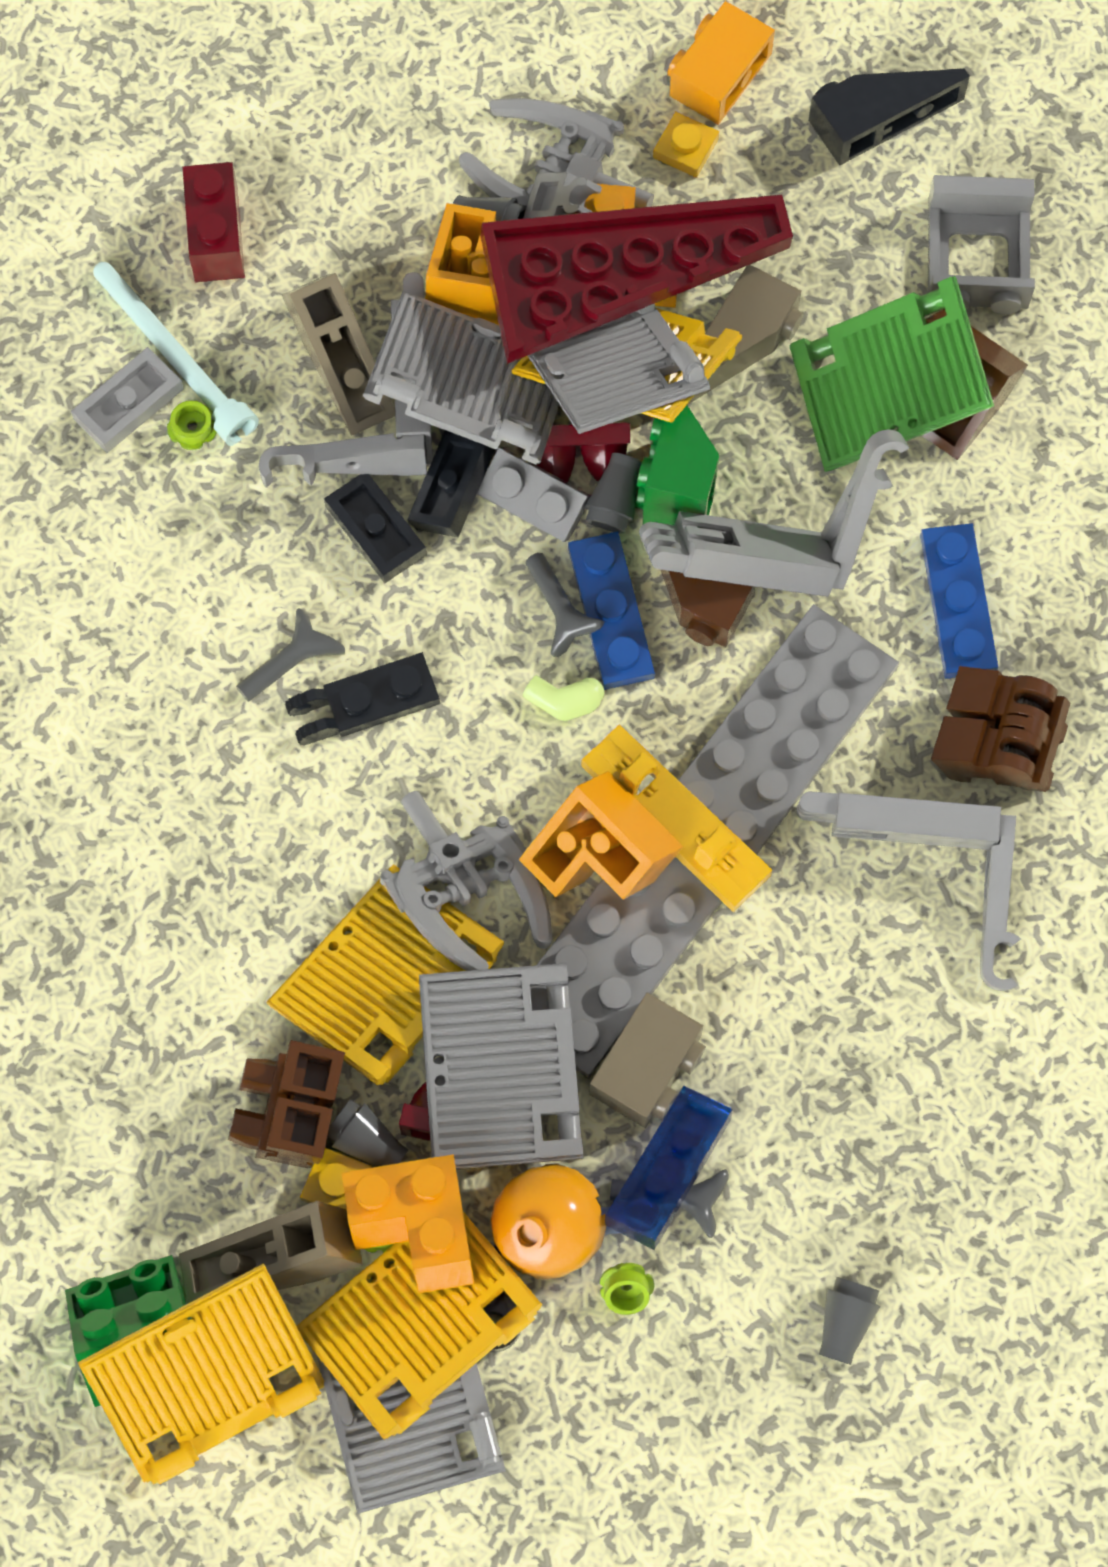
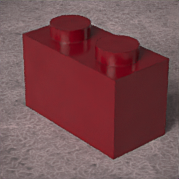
[182,162,245,283]

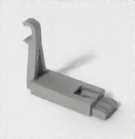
[259,272,433,488]
[639,430,910,597]
[796,791,1021,991]

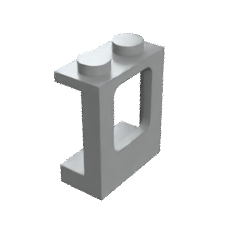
[928,175,1035,314]

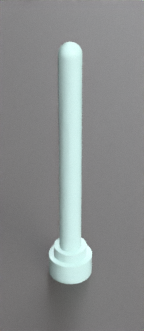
[93,262,259,446]

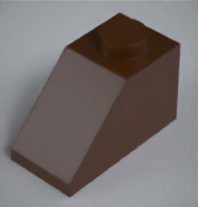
[661,570,756,648]

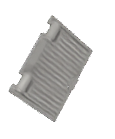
[363,291,560,465]
[528,304,710,434]
[419,963,584,1169]
[306,1314,506,1514]

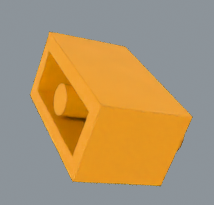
[667,1,775,125]

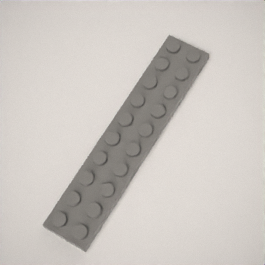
[530,604,899,1079]

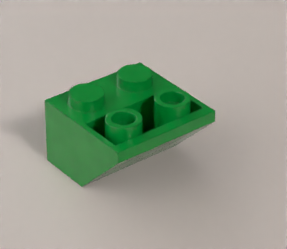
[635,405,719,525]
[65,1255,191,1407]

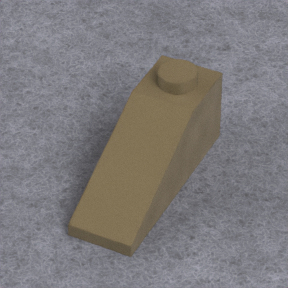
[687,265,804,405]
[282,273,395,436]
[179,1201,363,1304]

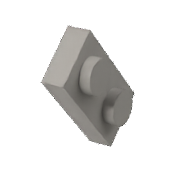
[71,347,184,453]
[477,447,591,542]

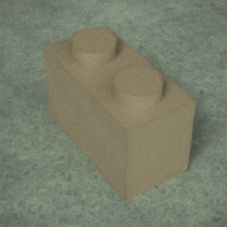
[589,992,706,1129]

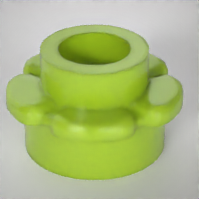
[167,400,217,450]
[600,1263,655,1315]

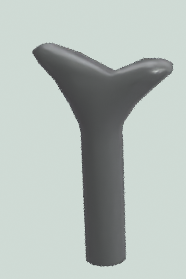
[526,553,605,657]
[236,608,345,702]
[610,1169,729,1238]

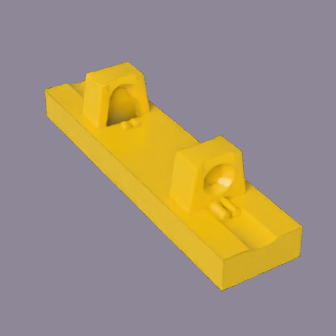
[581,724,773,913]

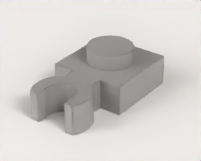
[523,172,602,219]

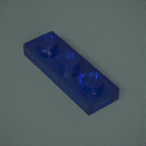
[605,1086,733,1250]

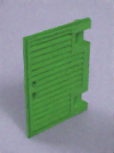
[789,276,994,472]

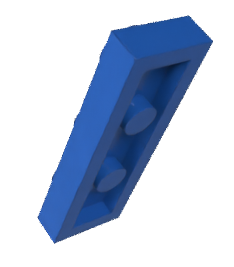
[920,523,999,679]
[568,532,655,690]

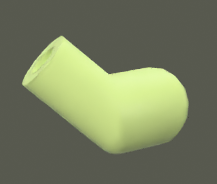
[523,675,605,721]

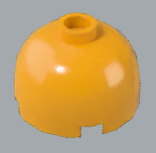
[491,1163,607,1279]

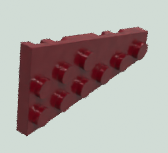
[480,194,793,364]

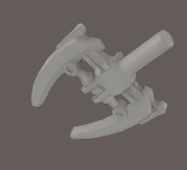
[459,98,654,208]
[380,791,552,971]

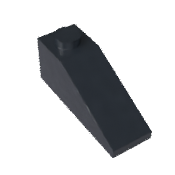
[808,68,970,166]

